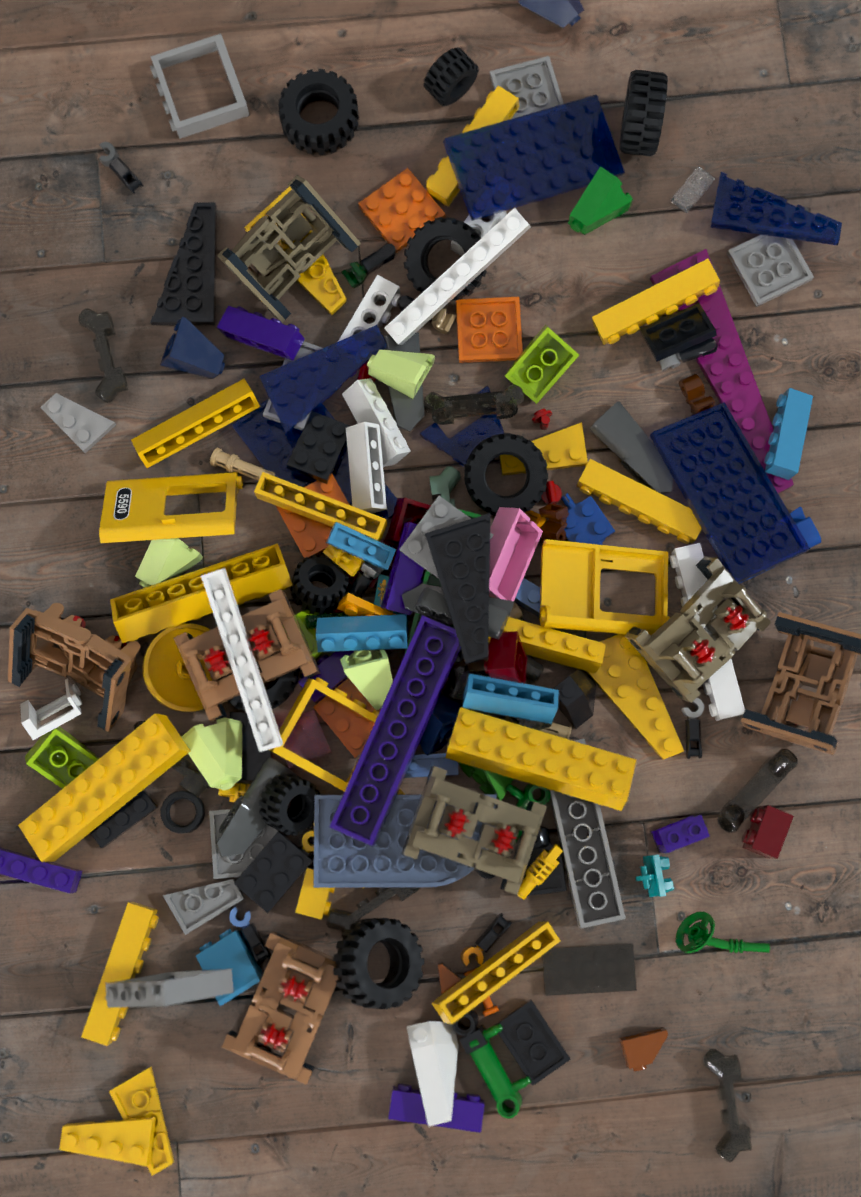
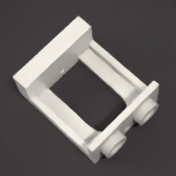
[20,678,82,740]

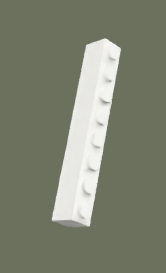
[384,208,531,345]
[669,543,745,721]

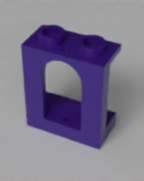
[651,815,710,853]

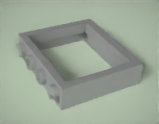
[150,34,250,139]
[105,969,234,1008]

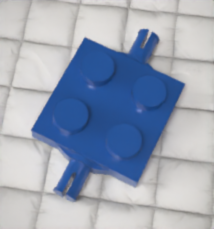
[561,494,615,545]

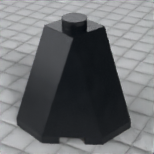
[553,669,596,729]

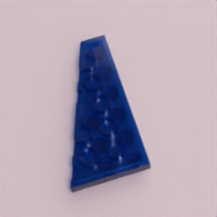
[710,172,842,245]
[259,325,386,435]

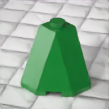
[568,166,633,235]

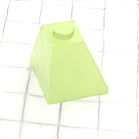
[367,349,435,399]
[135,538,203,588]
[340,649,393,710]
[181,717,242,790]

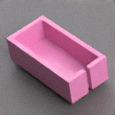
[489,507,543,602]

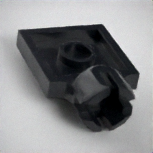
[515,827,567,896]

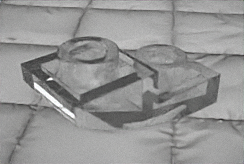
[671,167,715,213]

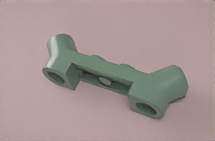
[429,466,461,507]

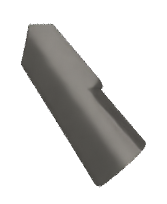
[378,332,425,432]
[590,402,674,493]
[401,583,514,640]
[216,757,301,857]

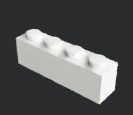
[342,378,411,467]
[346,422,387,514]

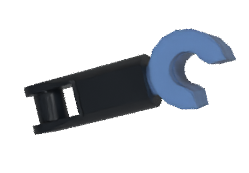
[229,906,271,966]

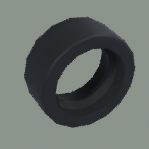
[160,791,205,834]

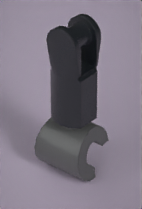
[99,142,144,194]

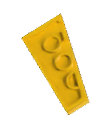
[500,422,588,476]
[109,1066,174,1176]
[59,1116,156,1166]

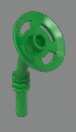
[676,911,770,953]

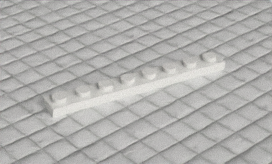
[201,568,283,752]

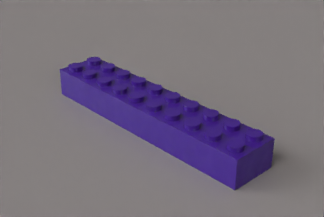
[329,615,461,846]

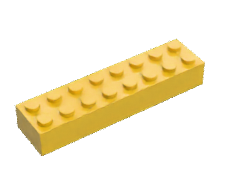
[110,543,293,643]
[445,707,636,811]
[18,713,190,862]

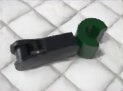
[341,244,395,288]

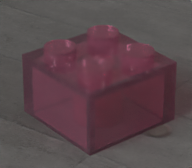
[277,709,332,770]

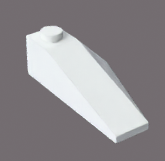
[407,1021,459,1126]

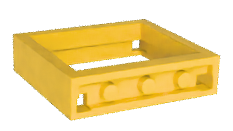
[268,677,380,792]

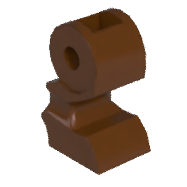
[679,374,715,418]
[539,503,569,543]

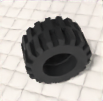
[423,47,479,106]
[291,555,349,615]
[259,773,320,836]

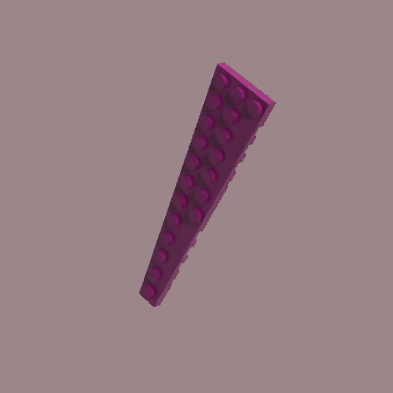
[650,249,794,496]

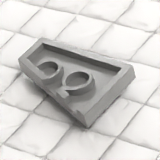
[40,393,117,453]
[163,879,245,935]

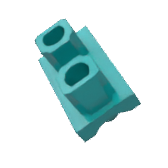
[635,855,674,897]

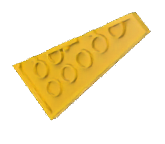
[244,187,347,316]
[586,634,684,760]

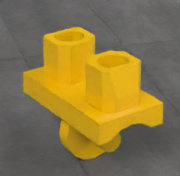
[323,545,365,576]

